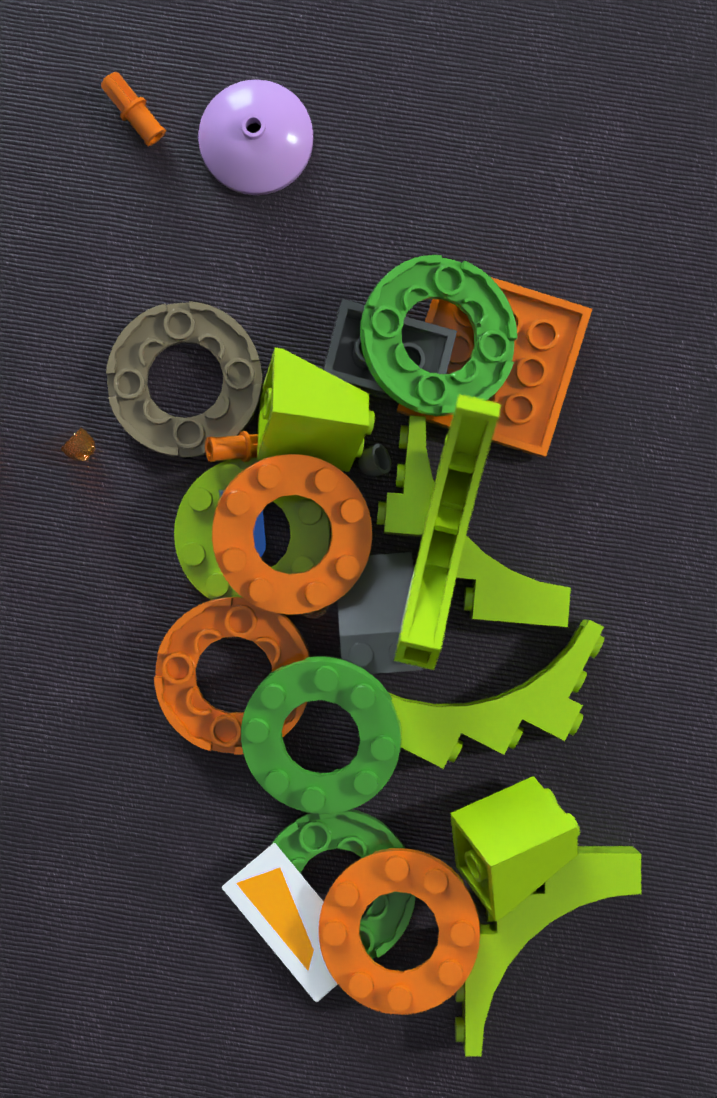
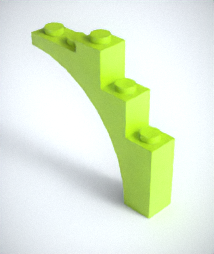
[394,394,501,670]
[377,415,571,627]
[388,619,605,769]
[455,846,641,1056]

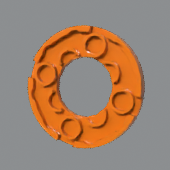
[212,454,372,614]
[154,597,310,755]
[319,848,480,1015]

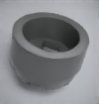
[358,444,391,477]

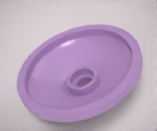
[198,80,313,195]

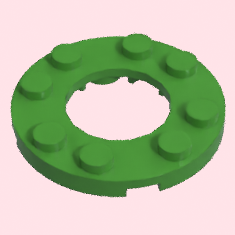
[360,255,517,416]
[241,657,402,814]
[270,809,416,959]

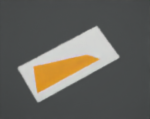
[222,843,338,1002]

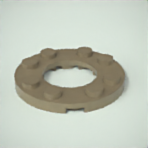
[106,301,263,458]

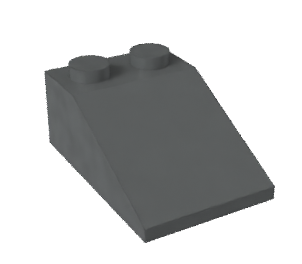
[323,299,457,400]
[337,552,423,674]

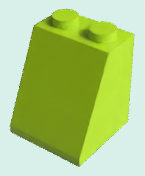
[257,347,375,472]
[450,776,580,921]

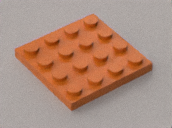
[397,277,592,458]

